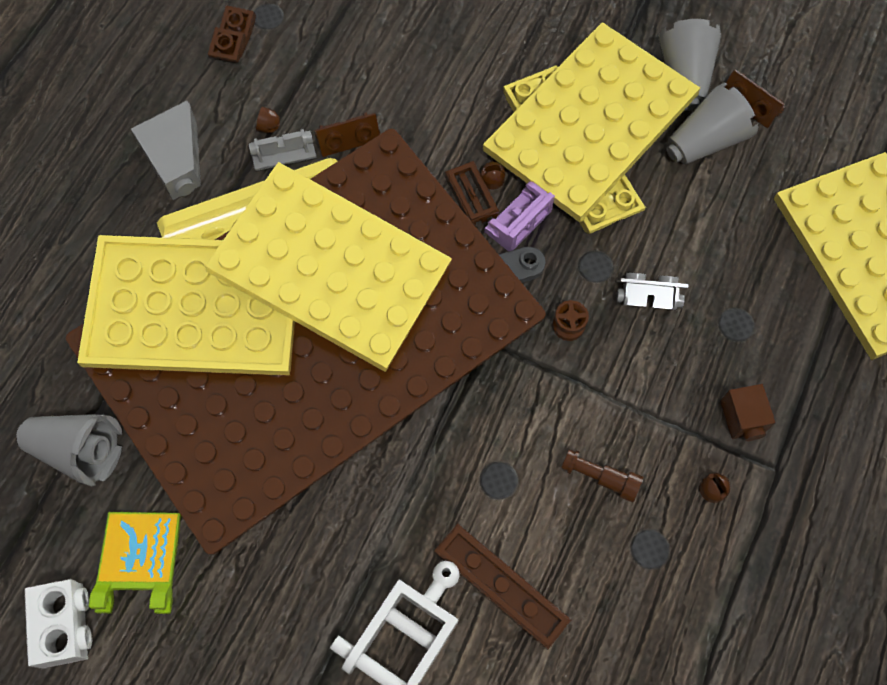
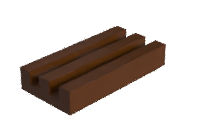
[445,161,499,225]

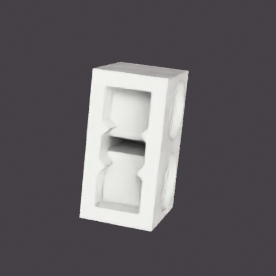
[25,579,92,669]

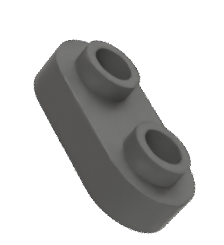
[499,247,546,283]

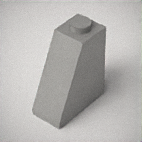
[131,101,201,200]

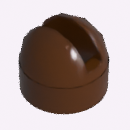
[256,106,280,133]
[480,161,505,190]
[699,473,731,503]

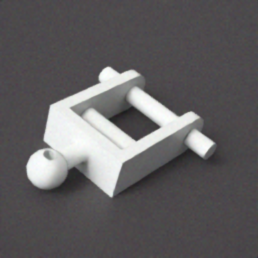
[330,561,460,685]

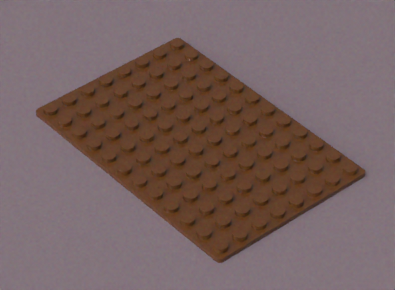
[66,129,546,555]

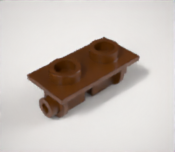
[725,69,786,129]
[314,112,380,157]

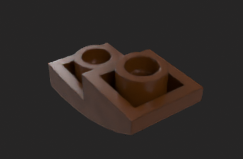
[208,6,257,63]

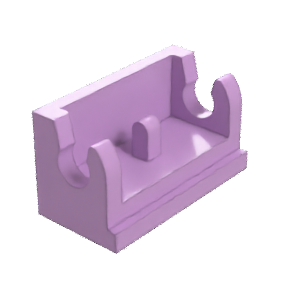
[484,181,555,251]

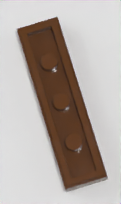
[434,524,571,650]

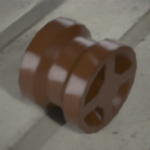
[552,300,589,341]

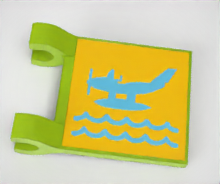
[89,512,182,614]

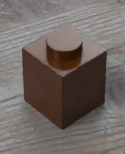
[720,384,776,441]

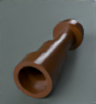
[561,449,643,503]

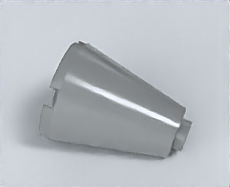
[659,19,721,111]
[666,83,758,165]
[16,414,122,486]

